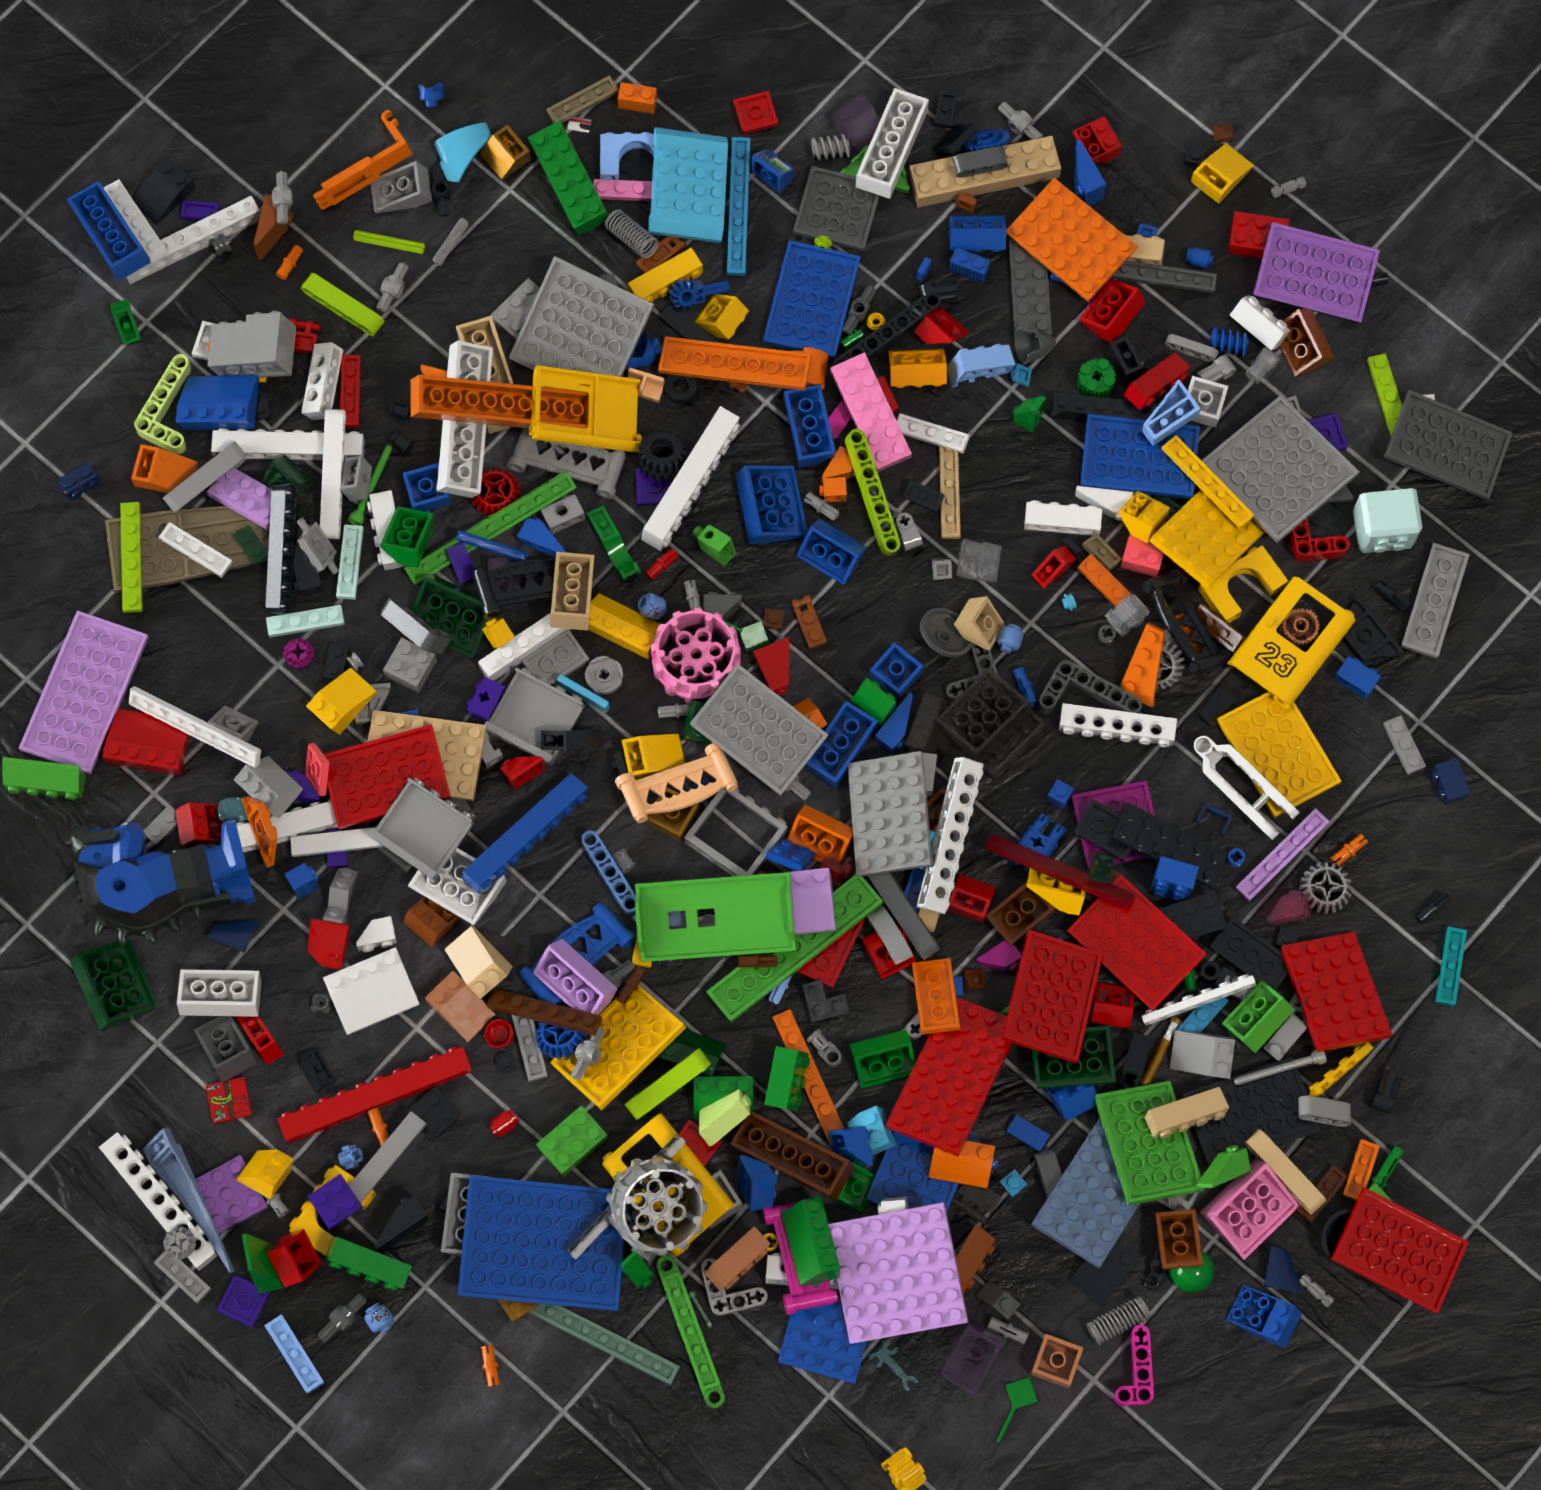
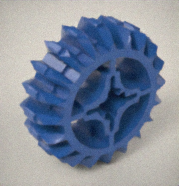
[536,1023,588,1060]

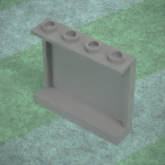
[484,667,585,766]
[369,778,474,881]

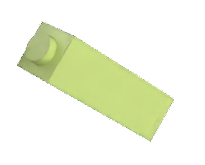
[699,1089,751,1147]

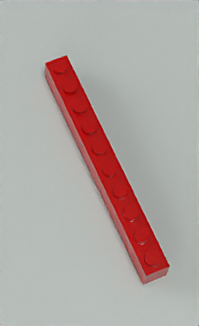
[278,1046,472,1144]

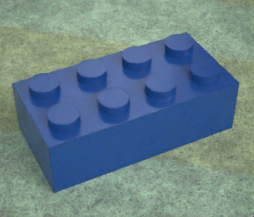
[804,701,878,789]

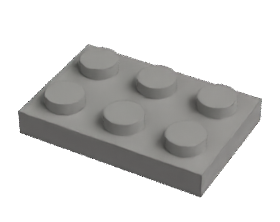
[490,278,540,341]

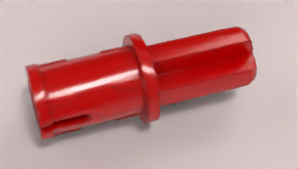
[644,549,679,581]

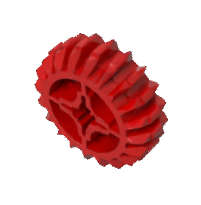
[470,467,521,516]

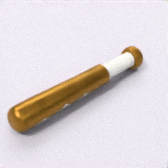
[1139,1016,1182,1086]

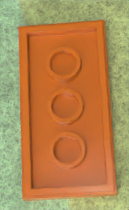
[912,958,960,1035]

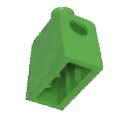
[693,525,736,567]

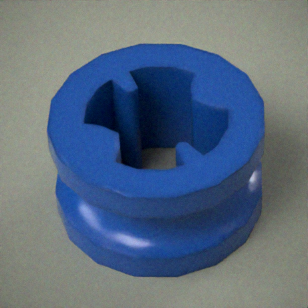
[1227,848,1245,867]

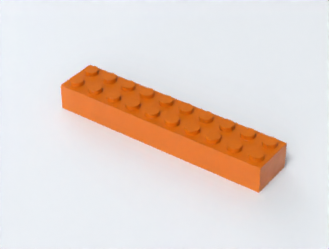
[411,375,588,429]

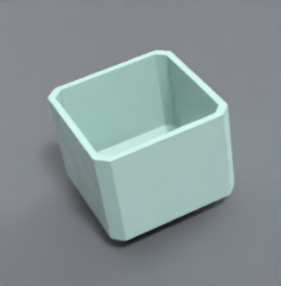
[1353,488,1422,553]

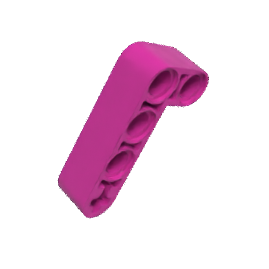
[1114,1324,1154,1407]

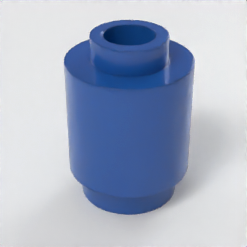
[1185,246,1214,269]

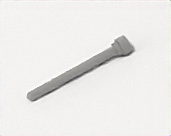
[1234,1050,1327,1085]

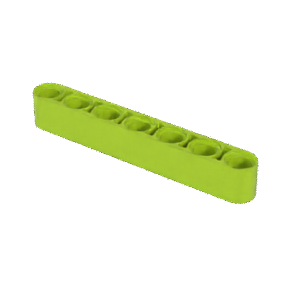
[845,429,900,556]

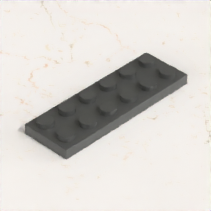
[1008,236,1052,337]

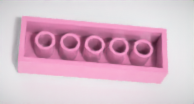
[831,352,912,472]

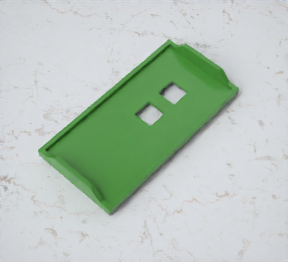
[635,872,797,962]

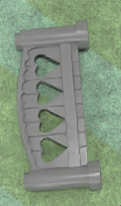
[507,428,626,499]

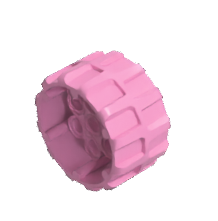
[651,607,741,704]

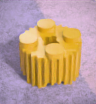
[881,1447,927,1490]

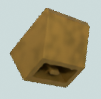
[479,124,531,181]

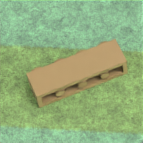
[1124,234,1165,265]
[1144,1087,1229,1139]

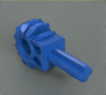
[669,278,730,310]

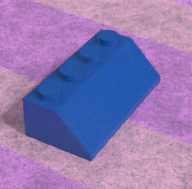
[784,384,836,468]

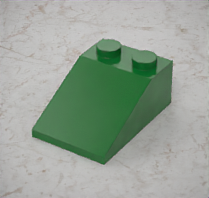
[242,1233,283,1294]

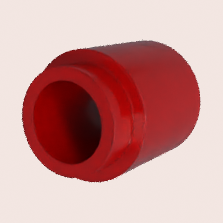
[489,1109,519,1138]

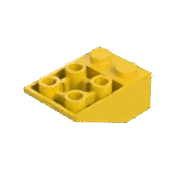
[1191,143,1254,204]
[622,734,685,780]

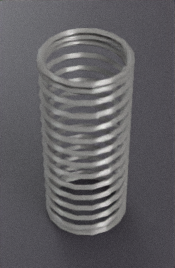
[605,209,659,259]
[1086,1296,1151,1346]

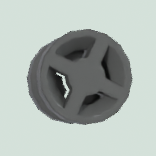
[210,234,232,257]

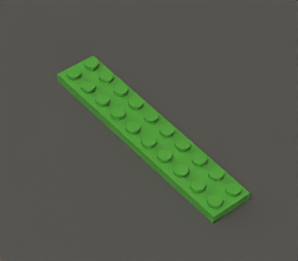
[706,875,883,1023]

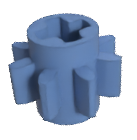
[338,1144,363,1170]

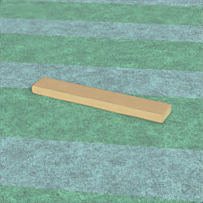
[939,446,961,539]

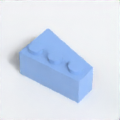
[947,344,1015,388]
[1142,379,1201,446]

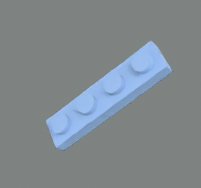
[264,1314,324,1394]

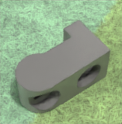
[482,732,504,768]

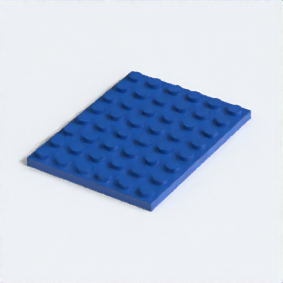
[457,1175,627,1311]

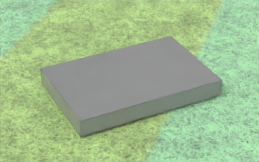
[521,629,590,686]

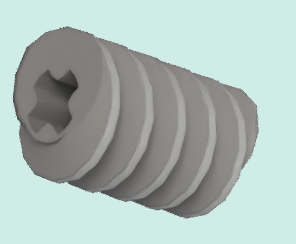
[811,134,850,160]

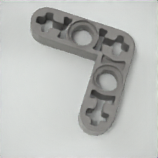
[701,1258,767,1316]

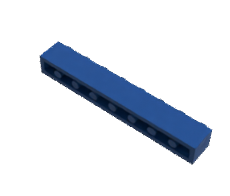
[462,773,588,894]

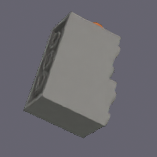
[207,311,296,378]

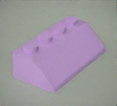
[533,939,618,1015]

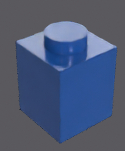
[1046,779,1074,810]

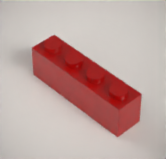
[1124,352,1191,410]

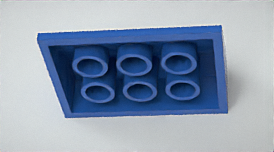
[176,375,259,430]
[735,465,808,544]

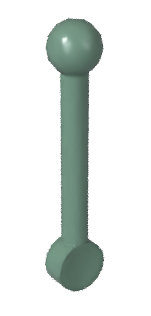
[688,1291,712,1328]

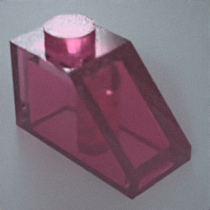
[1267,890,1311,925]

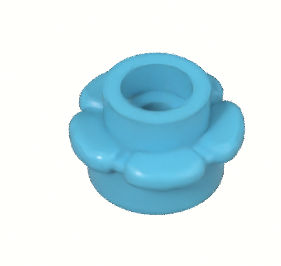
[1061,593,1077,611]

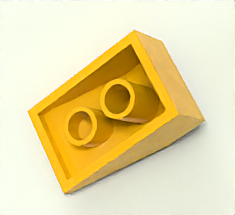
[306,668,377,735]
[1027,868,1085,915]

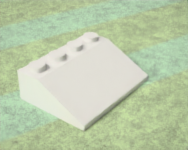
[408,848,507,925]
[323,947,420,1035]

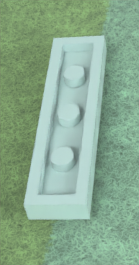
[336,525,364,600]
[266,605,345,638]

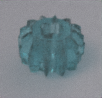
[218,797,248,823]

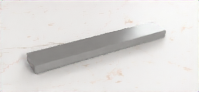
[349,1111,427,1203]

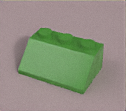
[1222,980,1295,1053]

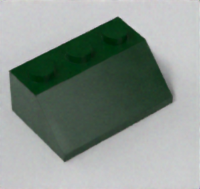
[657,1029,726,1077]

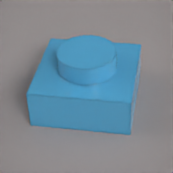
[999,1169,1027,1198]

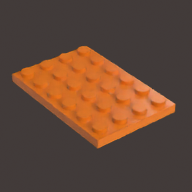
[1006,178,1138,302]

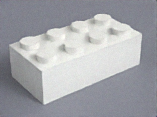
[177,969,262,1017]

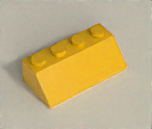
[588,593,660,659]

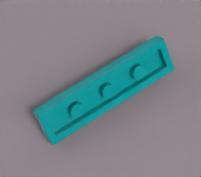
[1435,926,1467,1006]

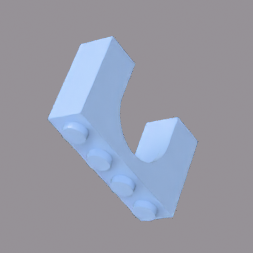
[600,132,654,180]

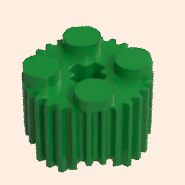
[1077,358,1116,398]

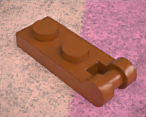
[636,236,687,273]
[791,594,827,650]

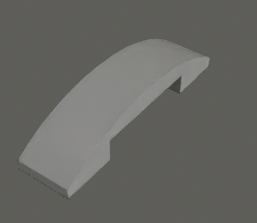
[866,905,913,965]

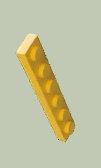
[1162,435,1254,529]

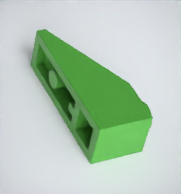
[1197,1145,1251,1188]

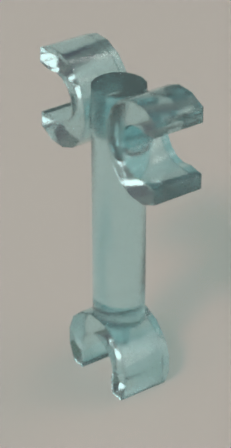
[869,1339,918,1392]

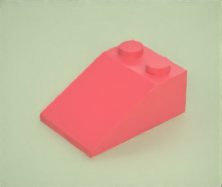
[1120,534,1164,577]

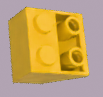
[1119,491,1170,544]

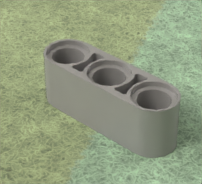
[1298,1095,1351,1127]

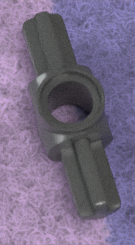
[842,286,876,335]
[318,1294,367,1342]

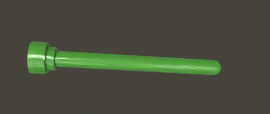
[348,445,392,526]

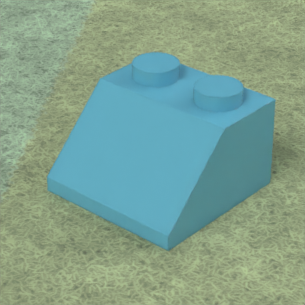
[847,1106,896,1155]

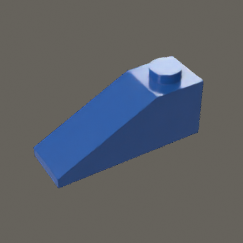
[517,517,567,557]
[874,693,913,755]

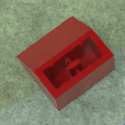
[1072,116,1122,163]
[175,802,223,847]
[947,874,996,923]

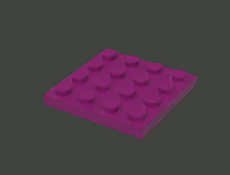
[1071,781,1155,870]

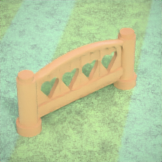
[615,743,738,823]

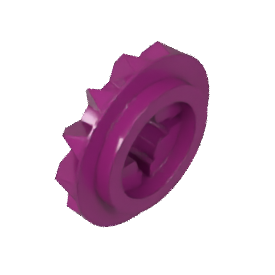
[283,638,314,668]

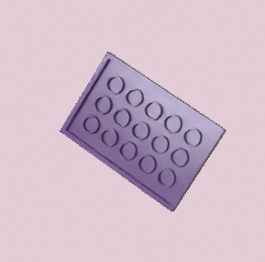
[1253,222,1380,323]

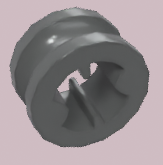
[1098,625,1116,644]

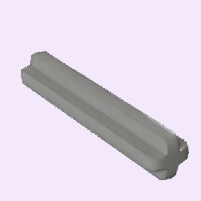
[432,218,469,266]

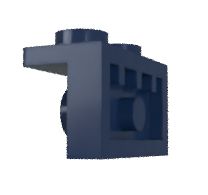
[56,461,101,500]

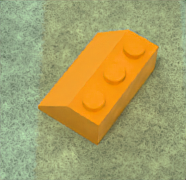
[888,349,947,388]

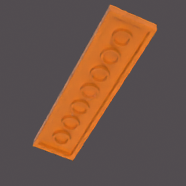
[658,336,812,391]

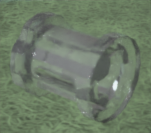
[612,848,636,874]

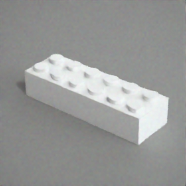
[856,88,929,199]

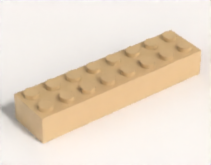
[909,136,1061,208]

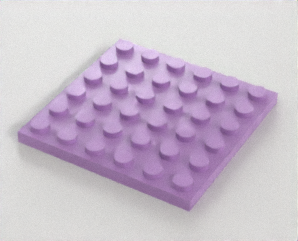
[827,1202,969,1344]

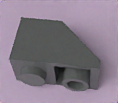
[703,592,742,620]

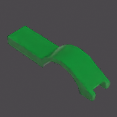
[586,505,641,580]

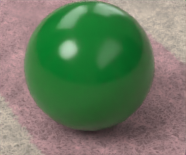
[1169,1250,1214,1293]

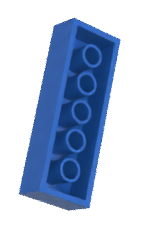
[67,181,151,281]

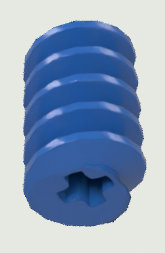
[1209,327,1249,357]

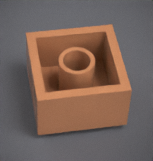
[1031,1334,1083,1389]

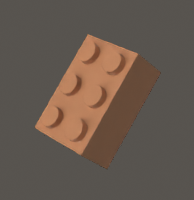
[704,1226,770,1291]

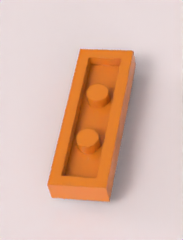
[1077,554,1131,608]
[1342,1139,1380,1201]

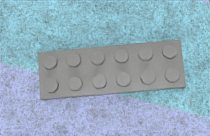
[1401,543,1470,659]

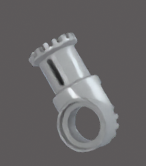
[807,1029,842,1067]

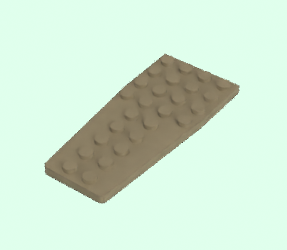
[105,506,270,593]

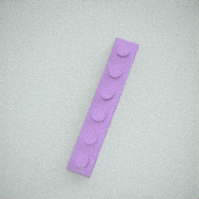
[1235,808,1330,902]

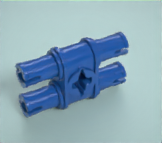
[1007,813,1066,874]

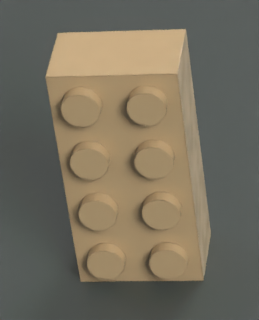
[550,552,594,630]

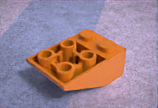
[131,444,198,493]

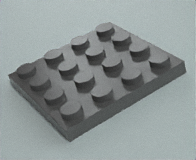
[793,166,880,252]

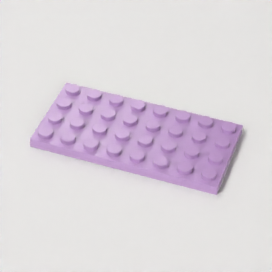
[19,611,149,775]

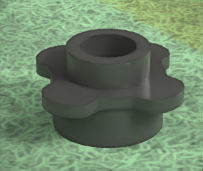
[311,993,332,1014]

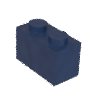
[1432,758,1470,805]

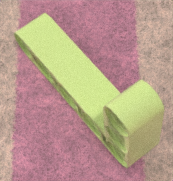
[134,354,191,455]

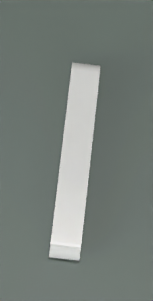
[320,409,346,539]

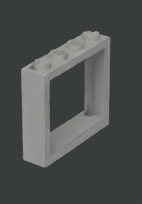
[684,788,788,876]

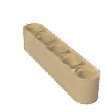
[1244,1129,1326,1215]

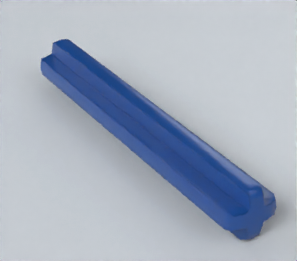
[456,530,528,561]

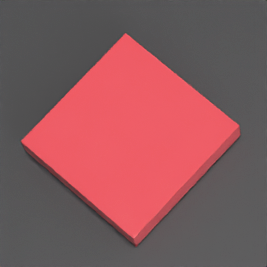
[305,743,329,796]

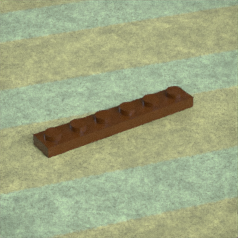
[487,988,603,1036]

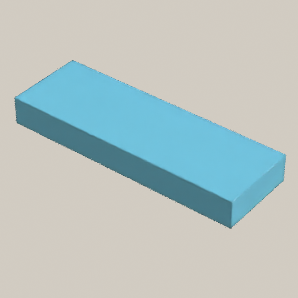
[557,674,610,713]

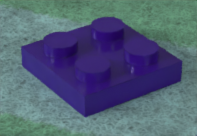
[307,1174,363,1230]

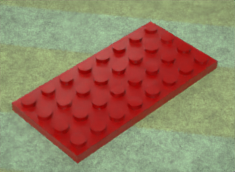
[886,997,1013,1157]

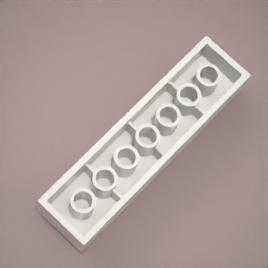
[437,340,493,498]
[641,406,740,551]

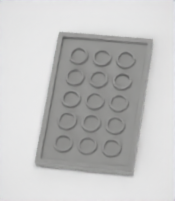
[690,663,828,796]
[848,751,932,877]

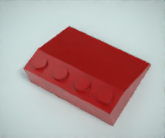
[102,709,190,776]

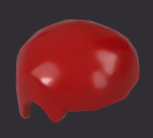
[484,1019,514,1049]

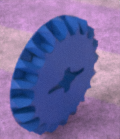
[963,129,1010,152]

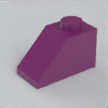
[976,940,1022,971]

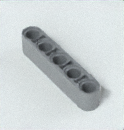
[162,441,247,513]

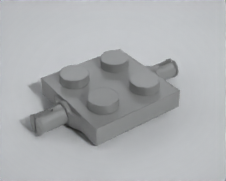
[297,518,339,575]

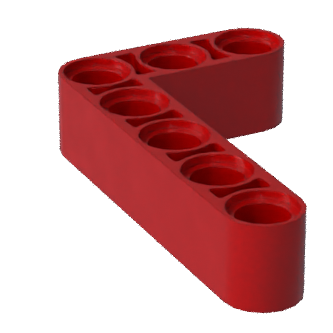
[1289,519,1350,562]

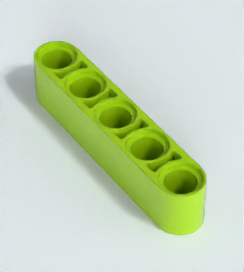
[301,273,385,337]
[624,1048,711,1120]

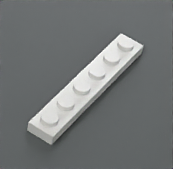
[104,179,168,262]
[1142,974,1257,1026]

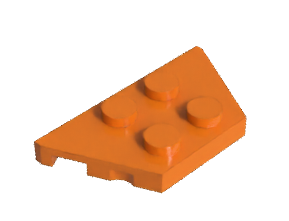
[241,796,277,868]

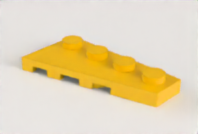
[1308,1043,1373,1097]

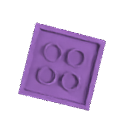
[195,1155,268,1234]

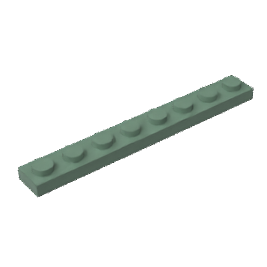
[528,1304,680,1386]

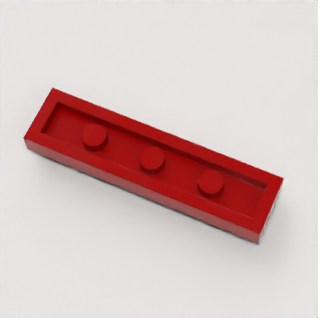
[340,355,361,428]

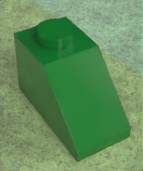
[110,299,141,345]

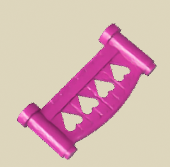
[761,1202,838,1315]

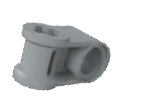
[895,512,923,551]

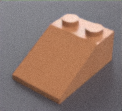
[425,971,496,1043]

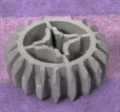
[1157,640,1185,689]
[1299,862,1353,914]

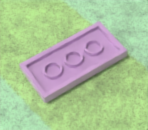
[207,467,272,530]

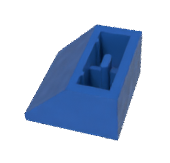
[1044,1085,1097,1122]
[828,1126,873,1166]

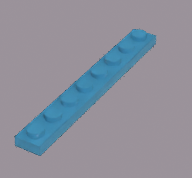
[727,137,750,276]

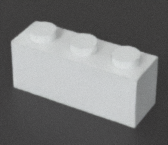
[1230,295,1291,350]

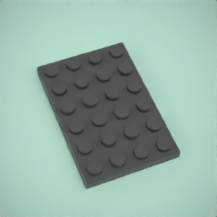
[1383,390,1513,500]

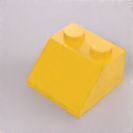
[694,294,749,340]
[237,1149,294,1199]

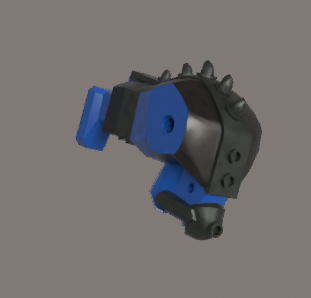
[65,820,255,945]

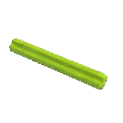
[353,230,425,254]

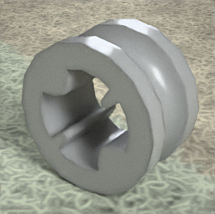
[346,652,364,672]

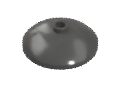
[920,608,973,657]

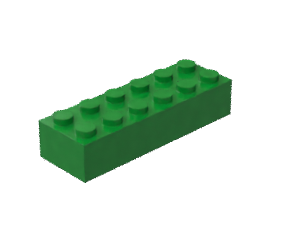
[528,120,611,236]

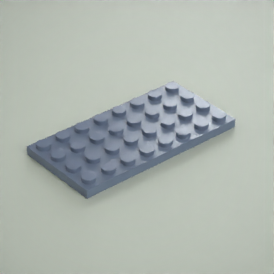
[1031,1118,1140,1268]

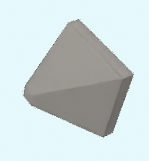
[932,559,952,580]

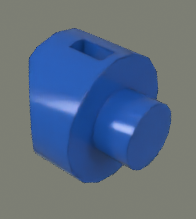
[419,83,444,107]

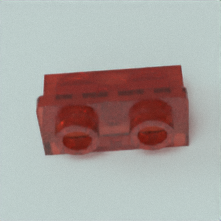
[821,856,852,885]

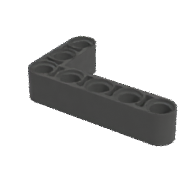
[1038,660,1142,714]

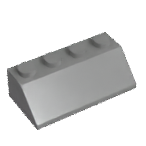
[441,1173,489,1257]

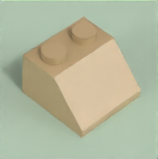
[954,596,1005,650]

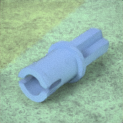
[768,976,792,1004]

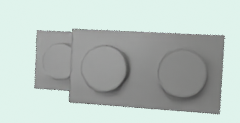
[323,868,358,924]

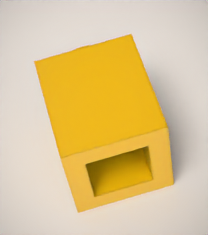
[482,618,515,648]

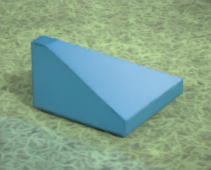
[1010,363,1032,387]

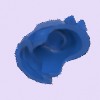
[625,332,663,371]

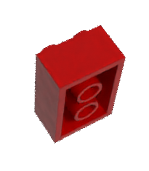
[1227,211,1290,259]

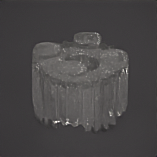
[1105,593,1150,637]

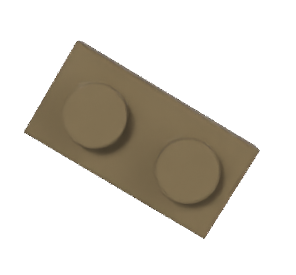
[1082,533,1122,571]

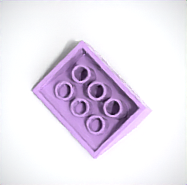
[791,868,836,935]

